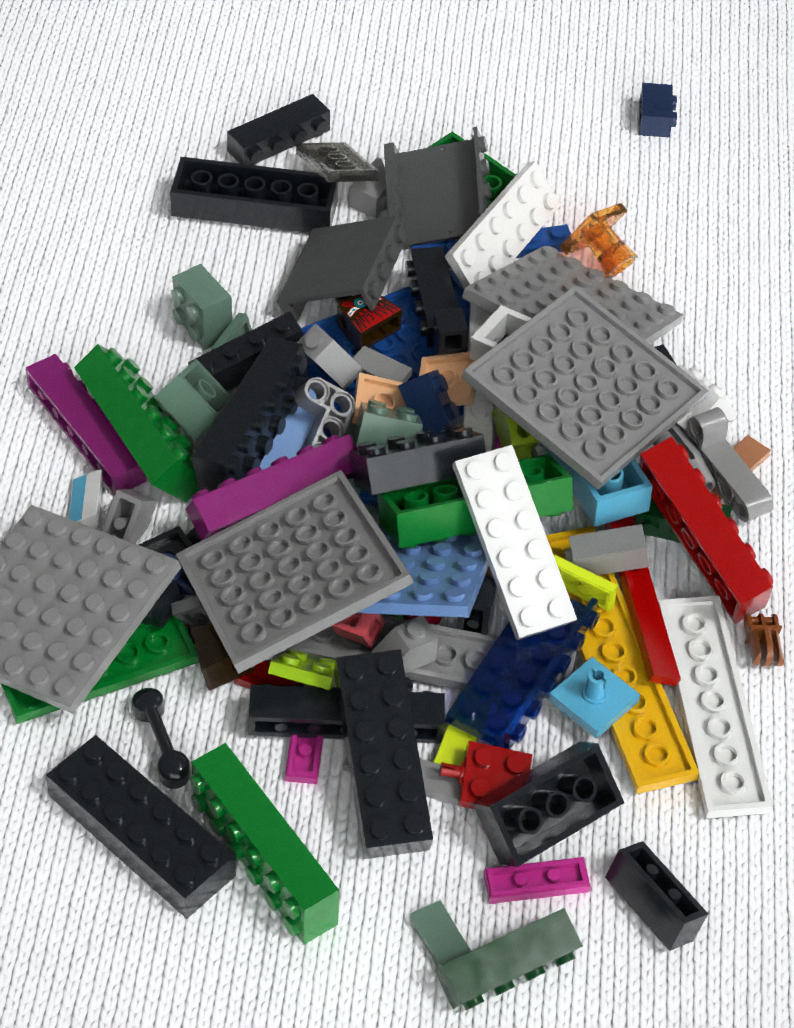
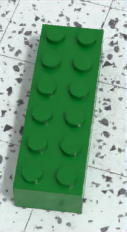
[74,344,199,503]
[377,454,574,549]
[190,743,339,945]

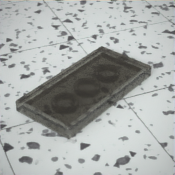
[296,142,379,182]

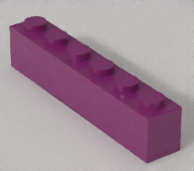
[25,354,147,495]
[185,434,357,541]

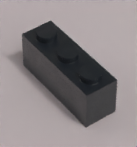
[605,841,708,951]

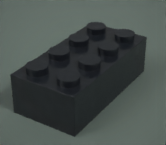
[349,424,486,495]
[472,742,625,867]

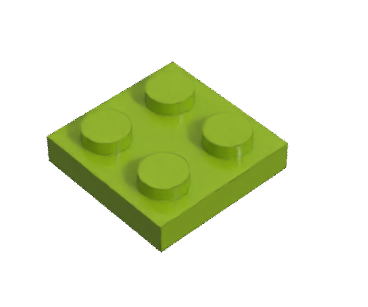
[268,649,336,690]

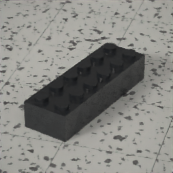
[170,156,339,233]
[191,337,310,492]
[334,649,433,859]
[46,735,236,919]

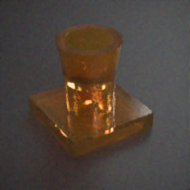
[560,203,638,278]

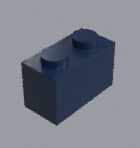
[639,82,677,138]
[398,369,460,433]

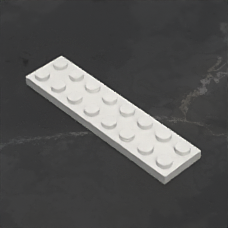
[658,596,773,818]

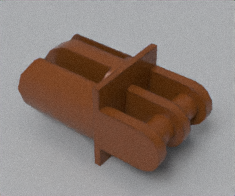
[744,613,784,666]

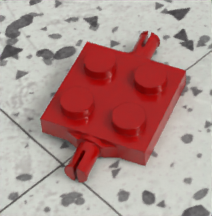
[439,741,533,809]

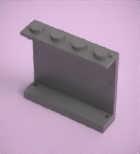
[384,126,492,249]
[276,215,408,321]

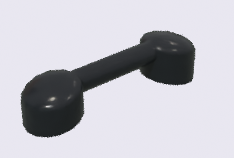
[131,688,191,789]

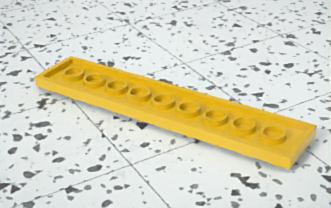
[546,526,699,794]

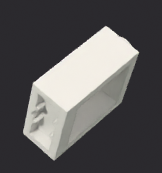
[470,305,531,361]

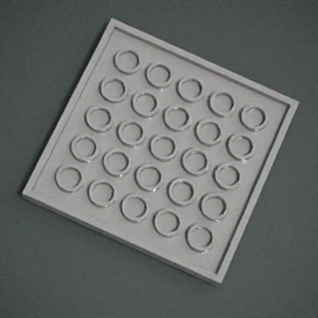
[462,246,684,344]
[461,285,709,490]
[176,470,414,674]
[0,505,181,714]

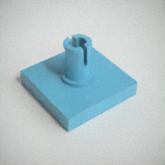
[548,657,640,739]

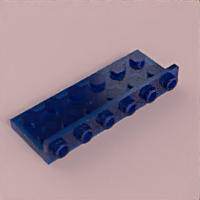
[445,597,600,749]

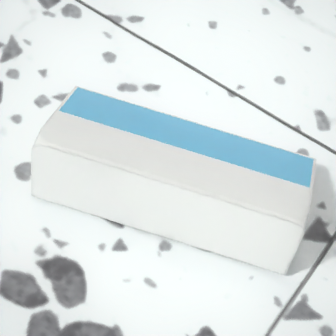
[68,470,103,529]

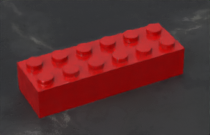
[639,437,773,624]

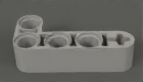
[295,377,355,448]
[686,407,774,522]

